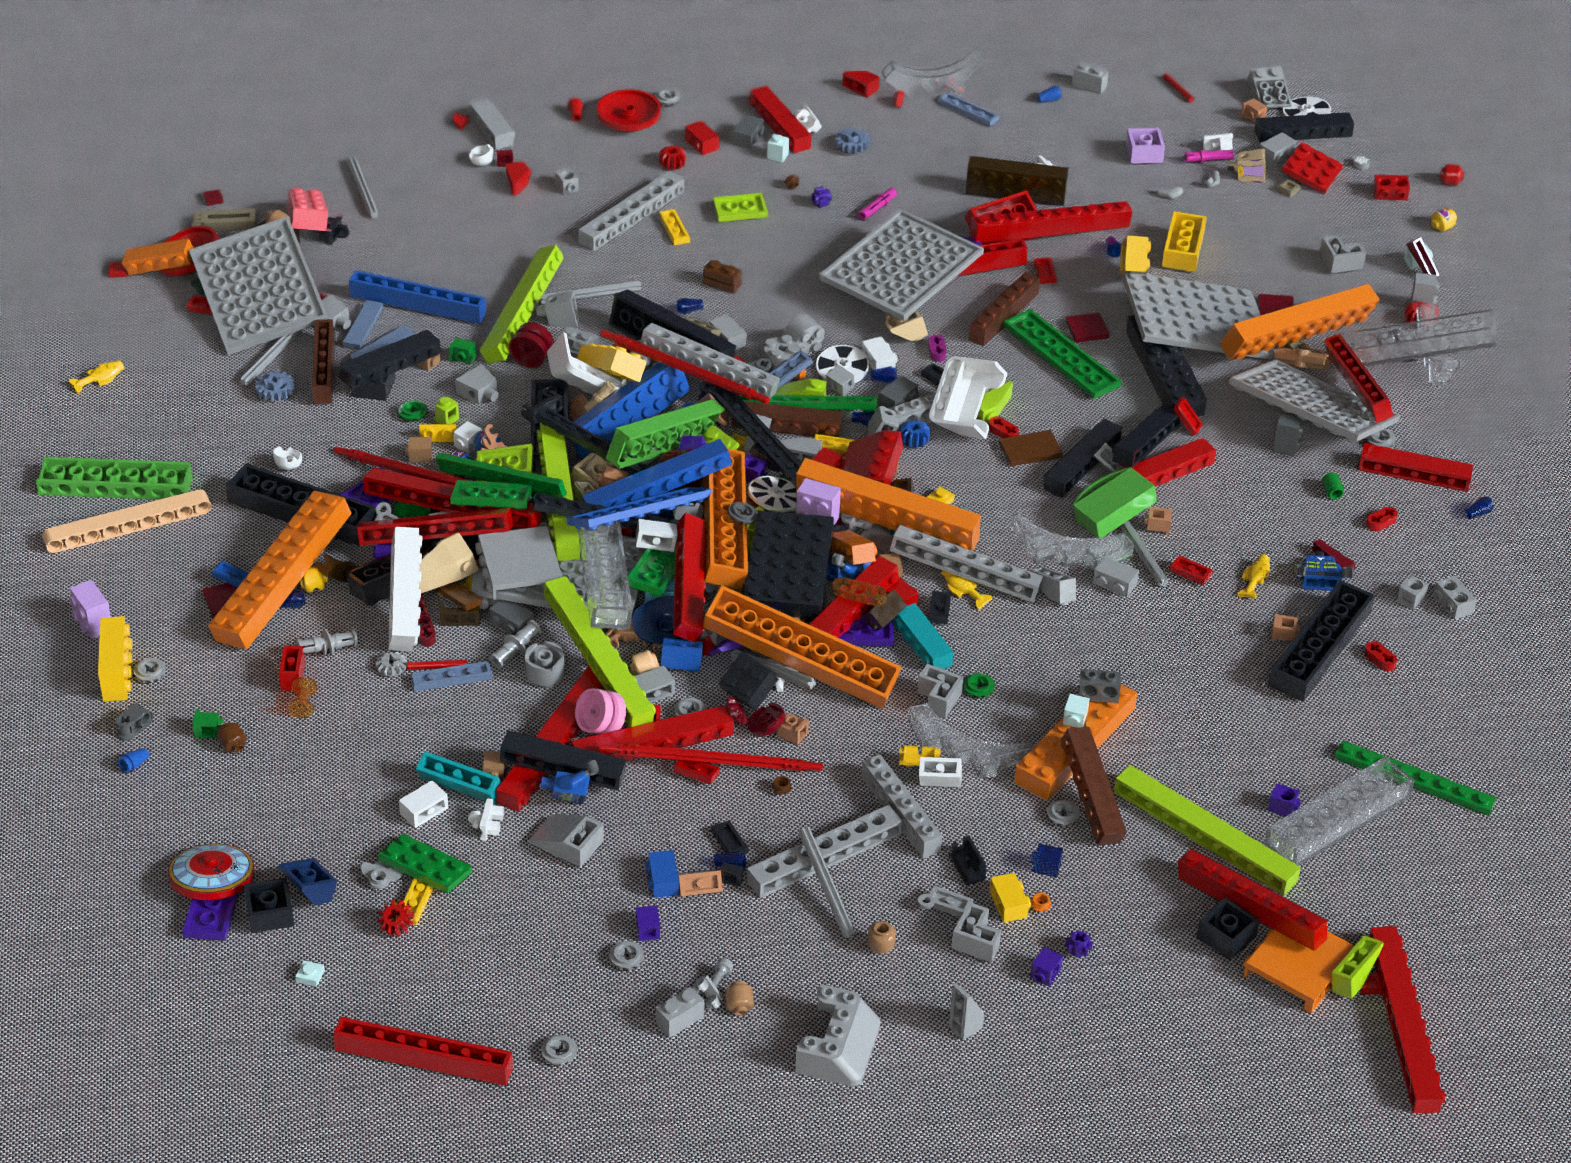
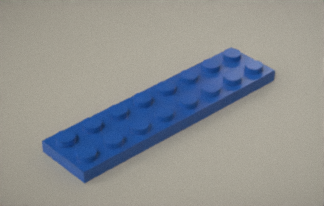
[566,487,712,530]

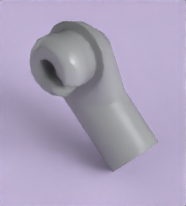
[1204,171,1220,188]
[1158,186,1183,199]

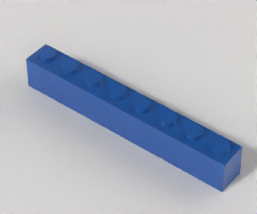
[349,270,486,324]
[582,439,732,507]

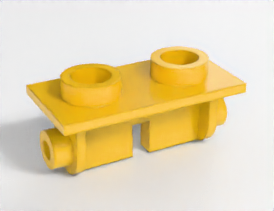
[419,424,457,442]
[899,745,941,767]

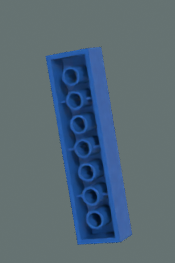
[571,362,690,459]

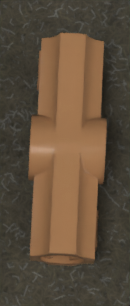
[1274,347,1330,370]

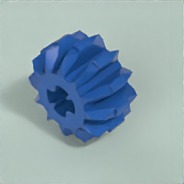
[900,419,930,449]

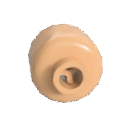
[629,650,660,675]

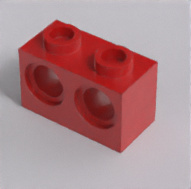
[1372,174,1410,200]

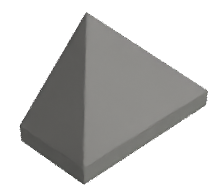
[1094,443,1126,473]

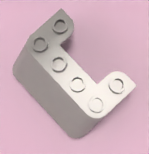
[795,984,881,1087]

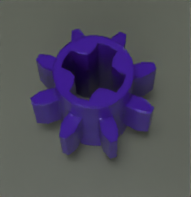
[811,186,832,208]
[1065,931,1093,957]

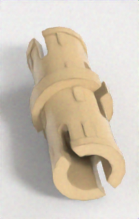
[584,381,616,412]

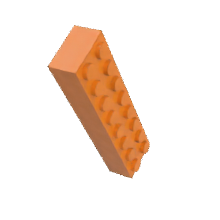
[1014,684,1137,801]

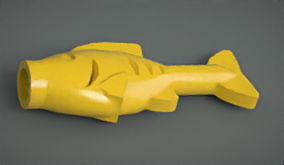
[69,360,124,394]
[1237,554,1270,599]
[942,570,992,610]

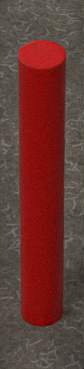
[1163,73,1194,102]
[407,660,467,670]

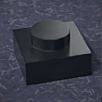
[720,862,743,887]

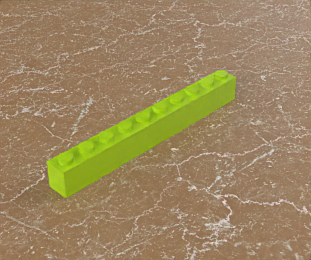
[480,245,564,364]
[537,422,580,561]
[544,576,656,727]
[1114,765,1301,895]

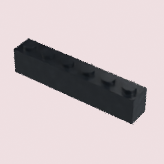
[1254,112,1355,142]
[339,329,440,390]
[1112,404,1181,468]
[1043,419,1123,498]
[500,730,626,791]

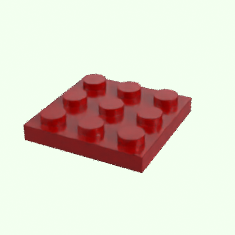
[1281,142,1344,195]

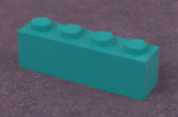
[893,603,954,669]
[416,751,501,804]

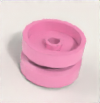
[575,688,626,734]

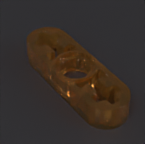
[833,577,887,606]

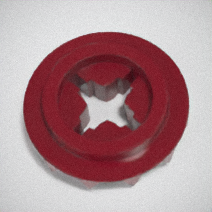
[726,696,748,726]

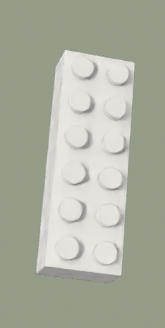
[388,527,422,651]

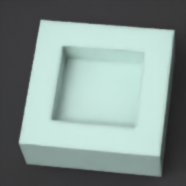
[295,960,325,987]

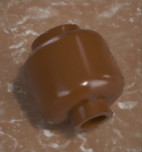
[216,722,247,753]

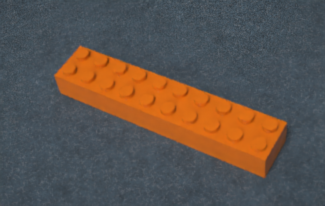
[1220,284,1380,361]
[703,448,748,589]
[796,458,981,551]
[208,490,352,650]
[703,585,902,709]

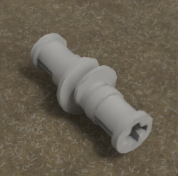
[489,619,542,669]
[295,629,358,656]

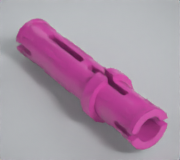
[1184,149,1234,163]
[858,187,897,221]

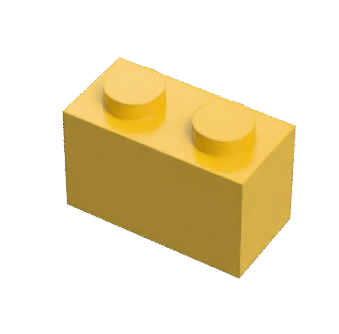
[989,873,1031,923]

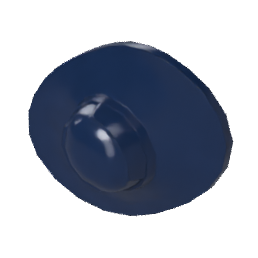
[632,596,684,644]

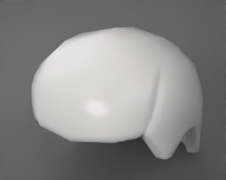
[469,144,494,166]
[273,446,302,470]

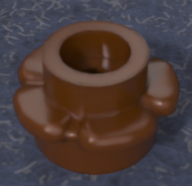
[784,174,799,189]
[772,776,792,795]

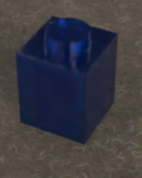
[1030,843,1063,878]

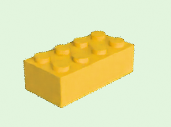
[1162,211,1207,272]
[1119,236,1151,277]
[577,343,646,382]
[98,616,133,702]

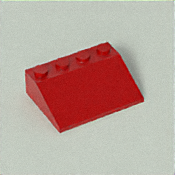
[964,190,1038,245]
[840,430,903,485]

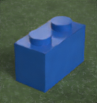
[661,638,703,672]
[645,850,679,898]

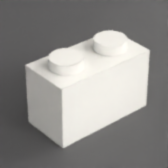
[862,336,897,376]
[635,519,677,552]
[919,757,962,787]
[399,781,448,828]

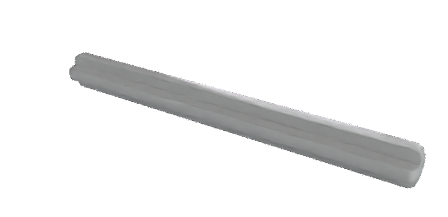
[348,156,378,218]
[540,281,641,305]
[240,329,303,386]
[1119,520,1168,587]
[730,649,816,689]
[799,827,855,938]

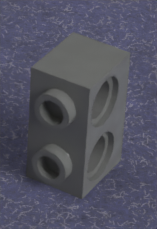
[1078,669,1121,703]

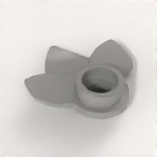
[361,860,403,889]

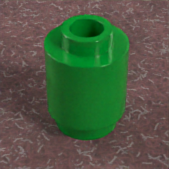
[1321,472,1344,500]

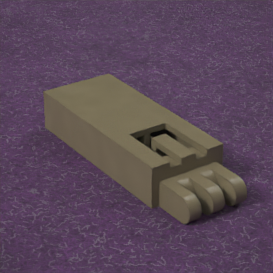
[192,208,257,231]

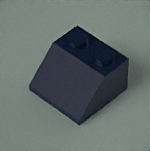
[278,858,337,905]

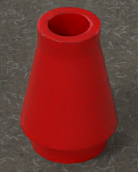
[567,98,583,121]

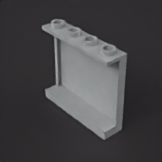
[475,526,562,600]

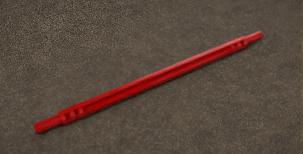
[600,330,770,404]
[334,446,469,485]
[599,743,823,771]

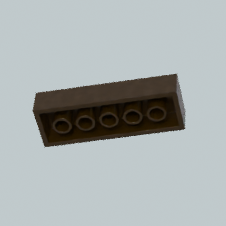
[965,155,1069,206]

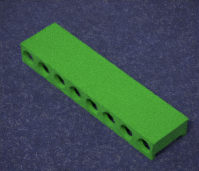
[606,399,725,469]
[36,457,193,500]

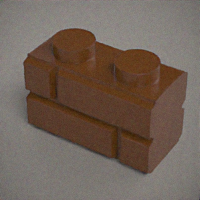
[703,260,742,294]

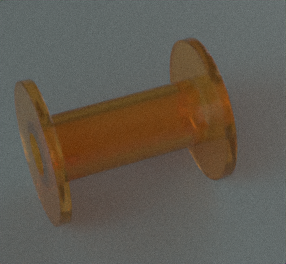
[288,677,317,718]

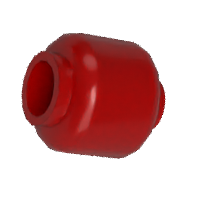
[1440,164,1465,186]

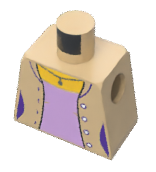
[1228,149,1266,184]

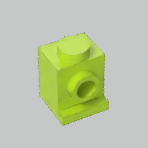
[433,397,459,424]

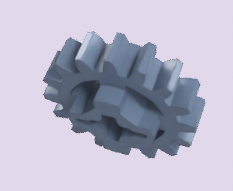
[835,127,870,154]
[255,370,295,402]

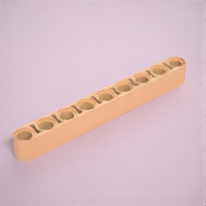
[42,490,212,553]

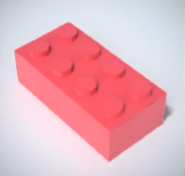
[286,187,328,231]

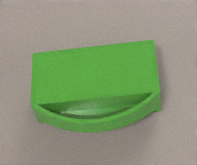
[1073,467,1157,539]

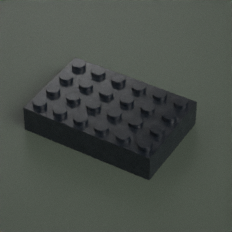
[744,510,834,620]

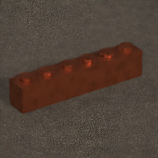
[969,272,1040,346]
[312,319,335,404]
[732,401,843,437]
[1061,727,1127,845]

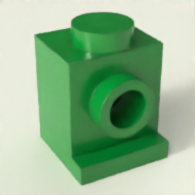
[448,337,477,364]
[192,709,224,738]

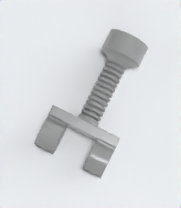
[692,958,733,1011]

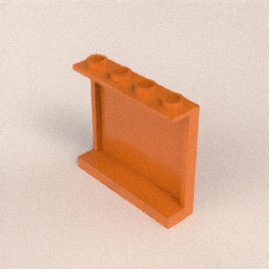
[1243,929,1355,1014]

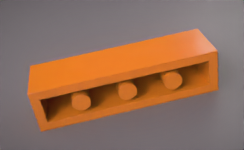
[122,238,194,275]
[831,530,877,565]

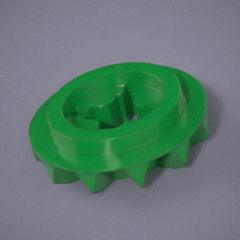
[398,400,428,422]
[963,673,995,699]

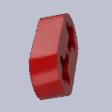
[989,416,1019,438]
[1366,507,1398,531]
[1364,641,1397,672]

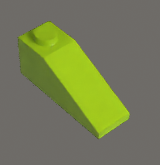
[774,379,827,396]
[976,381,1013,423]
[1332,935,1383,999]

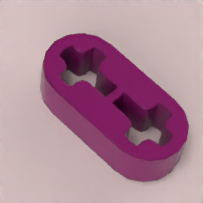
[928,334,947,362]

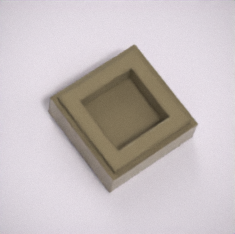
[1277,179,1300,197]

